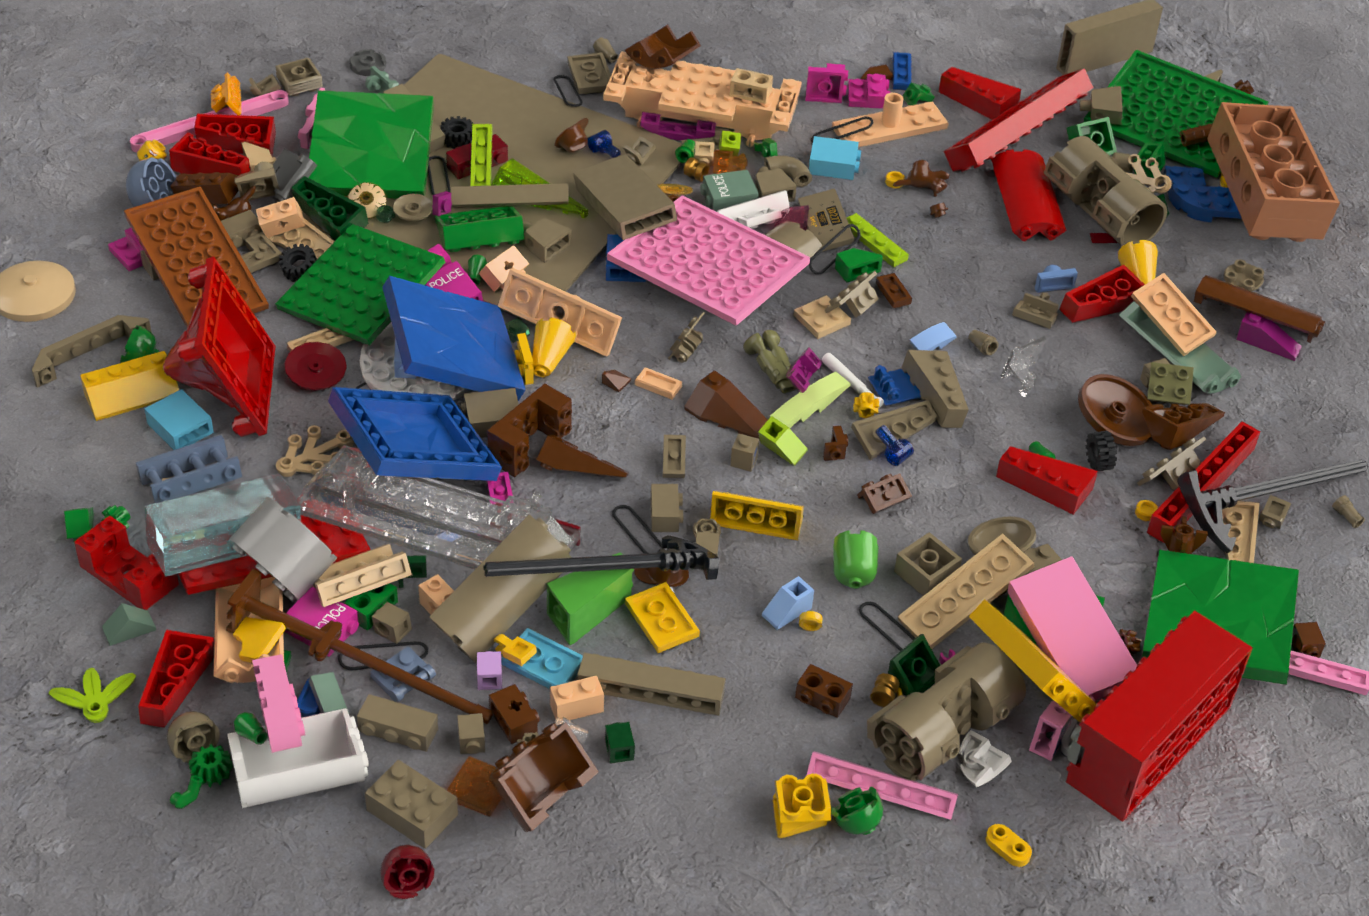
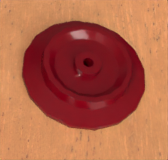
[284,342,347,391]

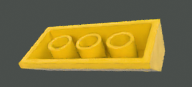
[80,351,179,421]
[710,491,804,541]

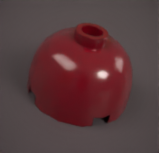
[380,844,435,899]

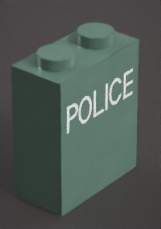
[700,170,759,212]

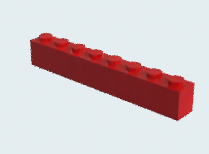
[1147,421,1261,543]

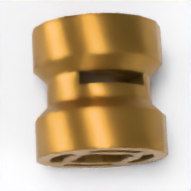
[683,157,710,182]
[870,673,900,707]

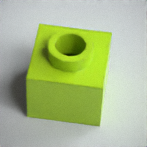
[719,130,741,157]

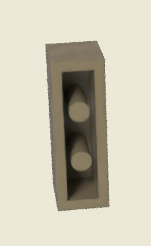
[357,694,438,752]

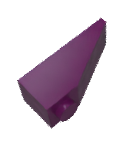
[1236,312,1302,361]

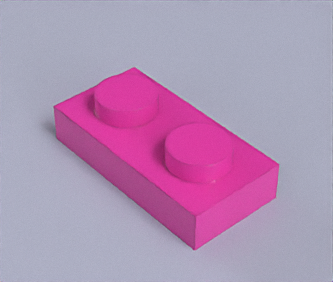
[486,472,514,513]

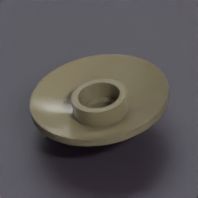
[393,194,432,221]

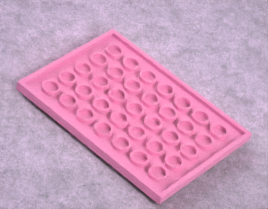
[607,195,810,326]

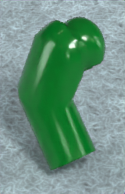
[170,776,203,809]

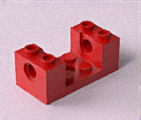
[74,515,179,610]

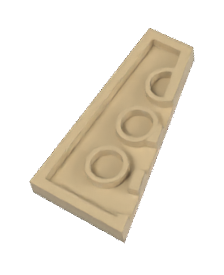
[268,218,335,259]
[1222,501,1259,563]

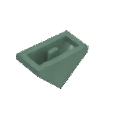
[102,603,156,646]

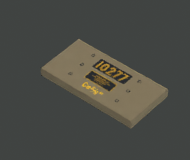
[798,188,854,252]

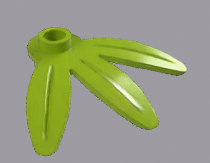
[49,668,136,723]

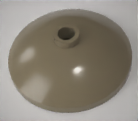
[968,517,1036,555]

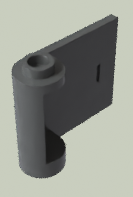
[273,149,317,202]

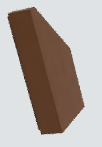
[861,65,893,81]

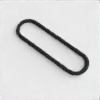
[553,75,583,107]
[811,116,873,143]
[428,156,451,195]
[809,224,861,275]
[612,505,665,554]
[859,601,915,651]

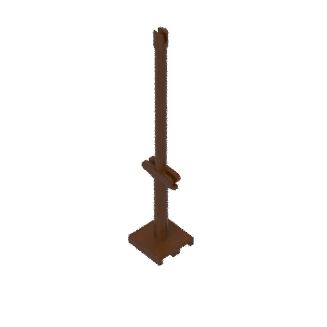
[226,569,494,724]

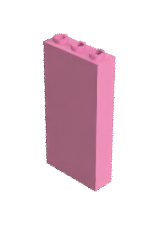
[1007,556,1137,702]

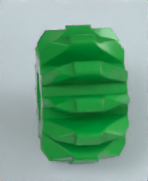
[188,744,233,788]

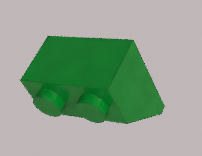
[1066,117,1117,155]

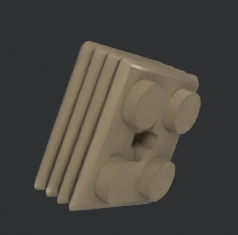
[275,58,323,96]

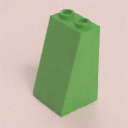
[547,552,634,645]

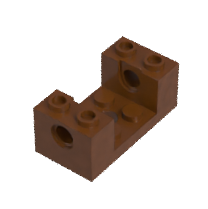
[487,384,572,477]

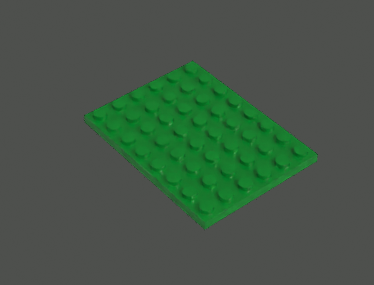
[1083,50,1269,178]

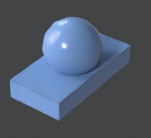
[1035,264,1078,293]

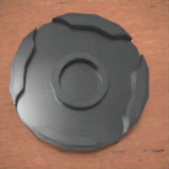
[350,49,386,76]

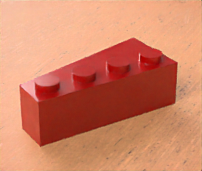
[938,67,1022,120]
[194,114,276,157]
[169,132,250,176]
[1059,264,1145,323]
[996,446,1098,515]
[138,629,214,728]

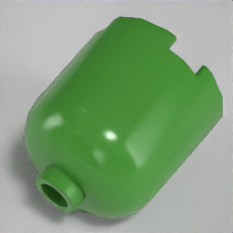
[833,530,879,589]

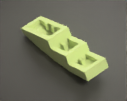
[770,371,851,428]

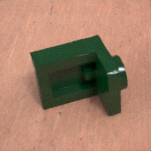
[398,555,427,588]

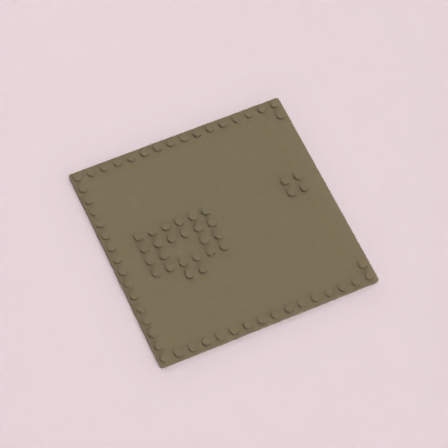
[275,54,682,324]

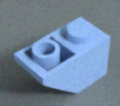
[762,576,814,630]

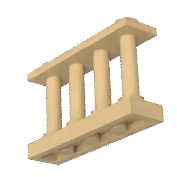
[312,543,412,607]

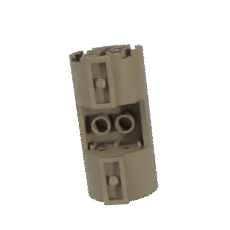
[1044,136,1167,246]
[867,643,1026,781]

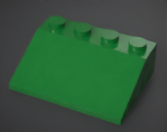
[434,206,525,252]

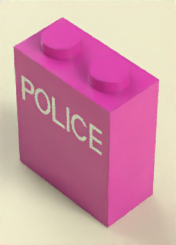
[425,261,483,301]
[284,587,359,657]

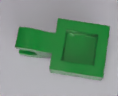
[754,138,778,158]

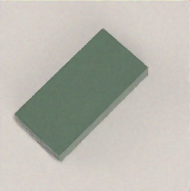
[308,672,349,714]

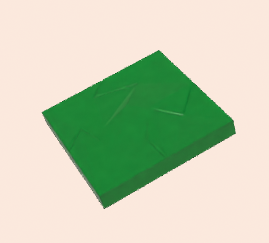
[309,90,434,199]
[1142,550,1299,685]

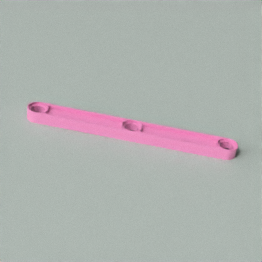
[130,90,289,153]

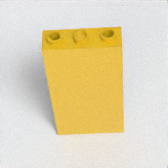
[969,599,1097,722]

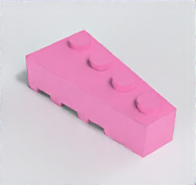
[252,654,305,753]

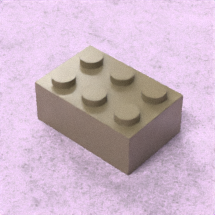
[365,759,458,849]

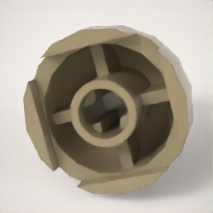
[167,711,220,763]

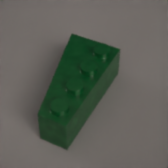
[291,176,369,241]

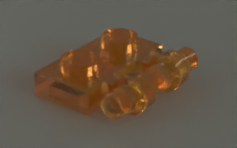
[713,150,748,174]

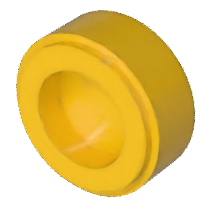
[885,171,905,188]
[1135,500,1158,521]
[799,611,823,631]

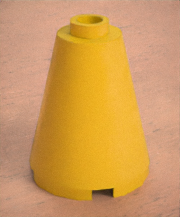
[1118,240,1158,285]
[532,317,576,377]

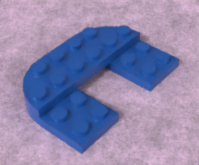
[1164,166,1242,223]

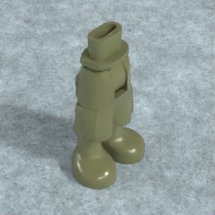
[743,330,796,393]

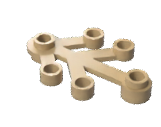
[1125,154,1172,194]
[276,425,354,477]

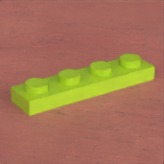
[470,124,493,186]
[847,213,909,268]

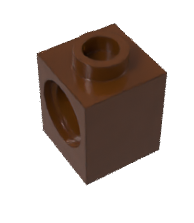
[1292,622,1326,658]

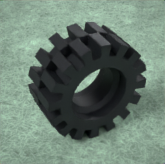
[440,116,474,149]
[279,244,317,282]
[1085,431,1117,471]

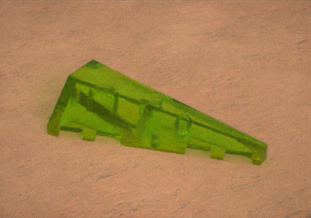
[491,158,588,218]

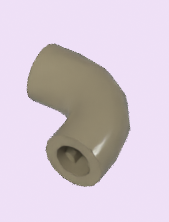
[764,155,812,187]

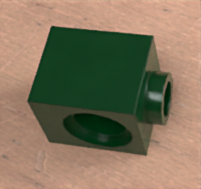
[605,722,635,764]

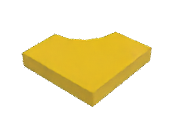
[233,617,286,663]

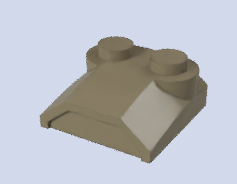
[235,162,280,200]

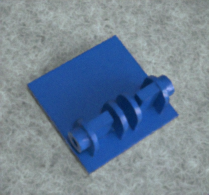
[868,365,921,406]

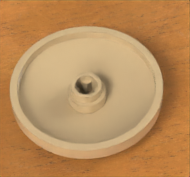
[0,261,76,322]

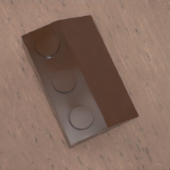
[170,172,239,204]

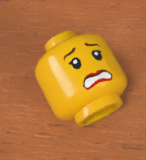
[137,140,166,161]

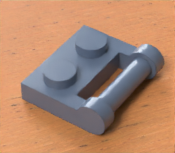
[371,646,436,702]

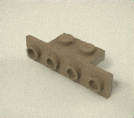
[825,271,879,318]
[1137,437,1206,490]

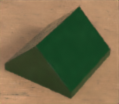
[888,634,941,696]

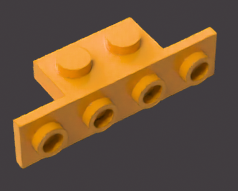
[211,72,242,115]

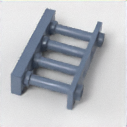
[136,435,242,506]

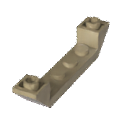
[32,315,152,388]

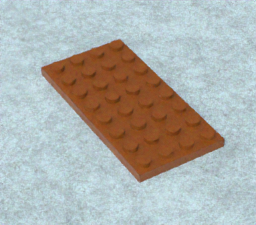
[124,187,269,328]

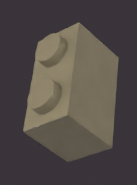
[650,484,683,532]

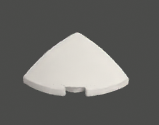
[959,730,1012,787]

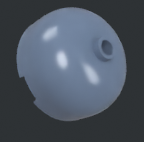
[126,157,176,207]

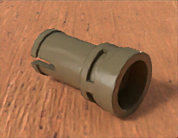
[1332,495,1365,528]

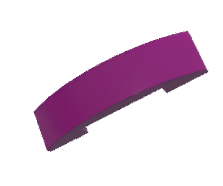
[640,112,716,140]
[786,347,823,393]

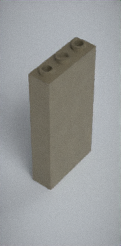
[1056,0,1163,75]
[573,154,677,240]

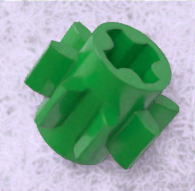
[101,505,130,529]

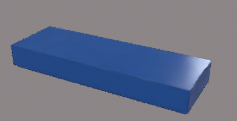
[893,52,911,90]

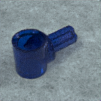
[587,130,621,158]
[875,425,914,466]

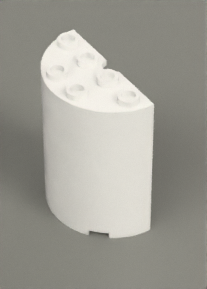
[227,708,369,808]

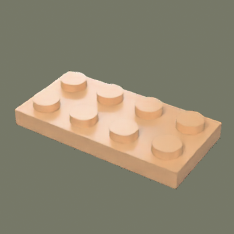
[1131,273,1217,356]

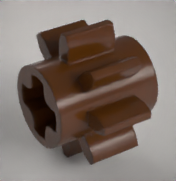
[1234,79,1255,94]
[1119,629,1142,657]

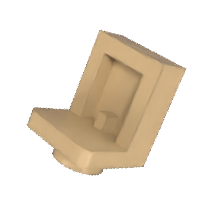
[694,141,715,166]

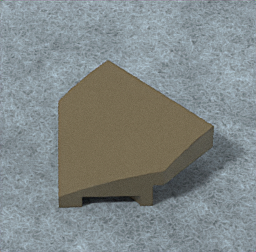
[1012,293,1059,329]

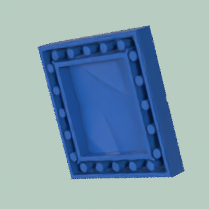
[382,276,526,401]
[328,387,502,481]

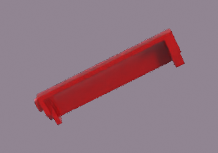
[991,149,1067,241]

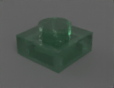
[505,318,530,343]

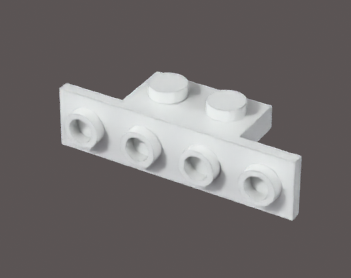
[717,190,790,229]

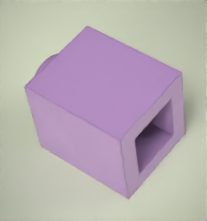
[477,651,502,690]

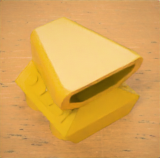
[773,774,831,838]

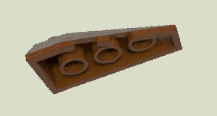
[684,370,768,441]
[1142,403,1225,450]
[536,435,629,477]

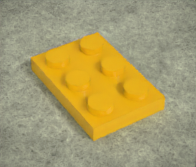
[625,582,700,653]

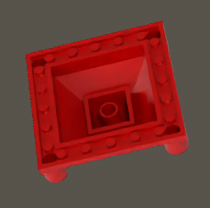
[163,256,276,437]

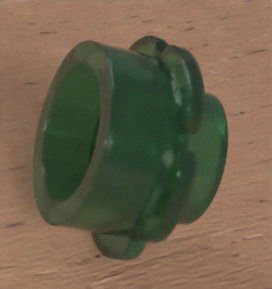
[376,205,395,223]

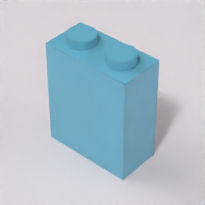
[809,136,861,180]
[144,389,214,450]

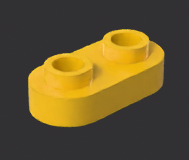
[985,824,1032,867]

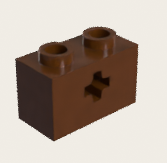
[489,684,540,744]

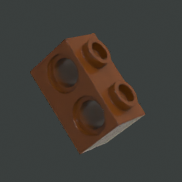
[795,664,853,718]

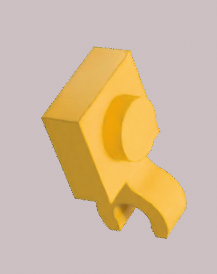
[494,634,537,666]

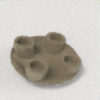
[1224,259,1264,291]

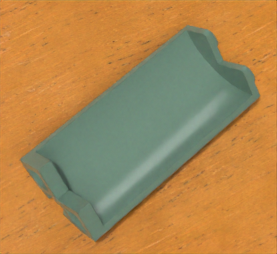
[1119,301,1241,393]

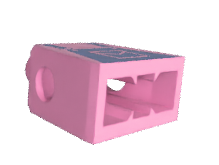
[1029,701,1073,761]

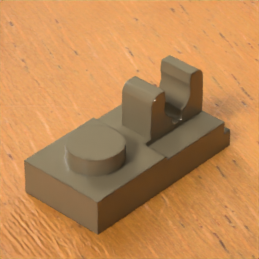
[663,435,686,478]

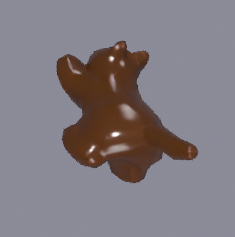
[893,160,950,197]
[213,186,256,221]

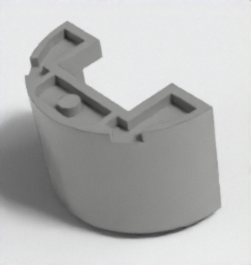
[229,497,337,603]

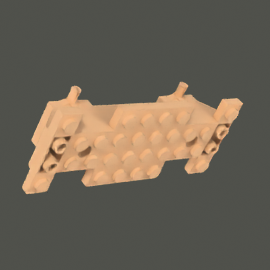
[603,51,802,147]

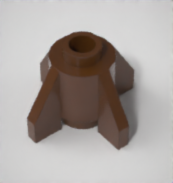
[1160,516,1208,554]

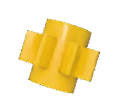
[853,392,879,418]

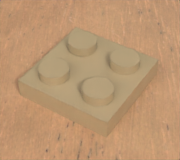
[793,295,851,339]

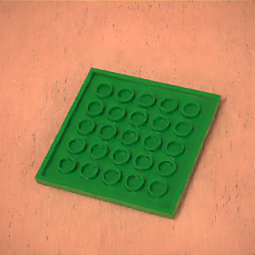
[275,224,446,346]

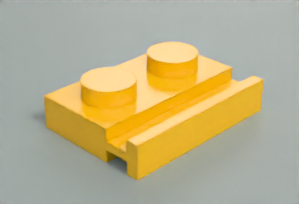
[514,333,534,385]

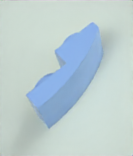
[910,322,957,351]

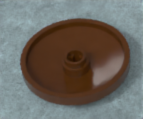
[1078,374,1152,446]

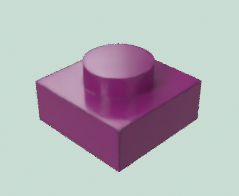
[432,191,452,216]

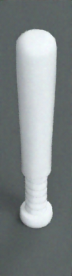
[822,353,884,409]

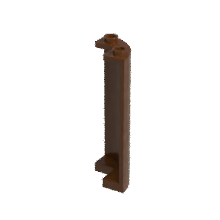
[624,24,701,69]
[1193,275,1325,343]

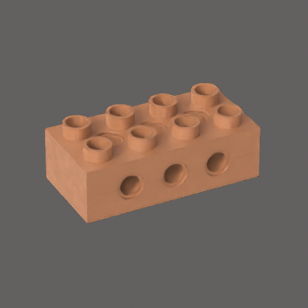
[1207,102,1340,242]

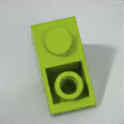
[758,416,808,466]

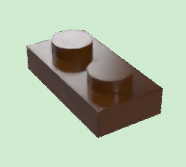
[876,273,912,308]

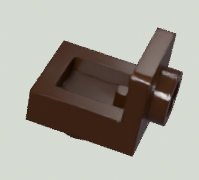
[823,426,848,461]

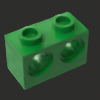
[344,583,398,631]

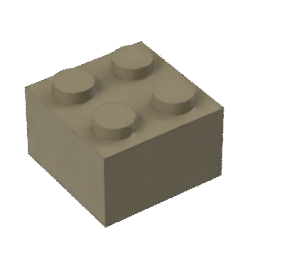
[894,532,962,596]

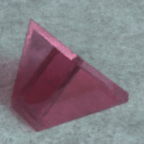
[772,205,809,231]

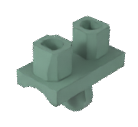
[365,66,399,93]

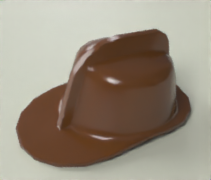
[554,118,588,153]
[634,567,689,587]

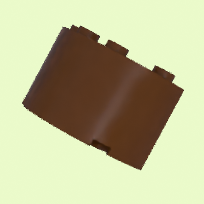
[489,722,598,832]

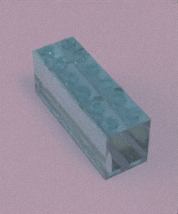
[144,473,301,576]

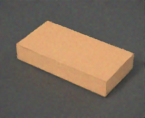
[635,367,682,400]

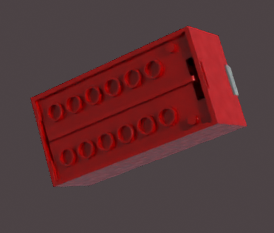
[1066,610,1253,822]

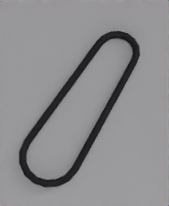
[338,641,428,671]

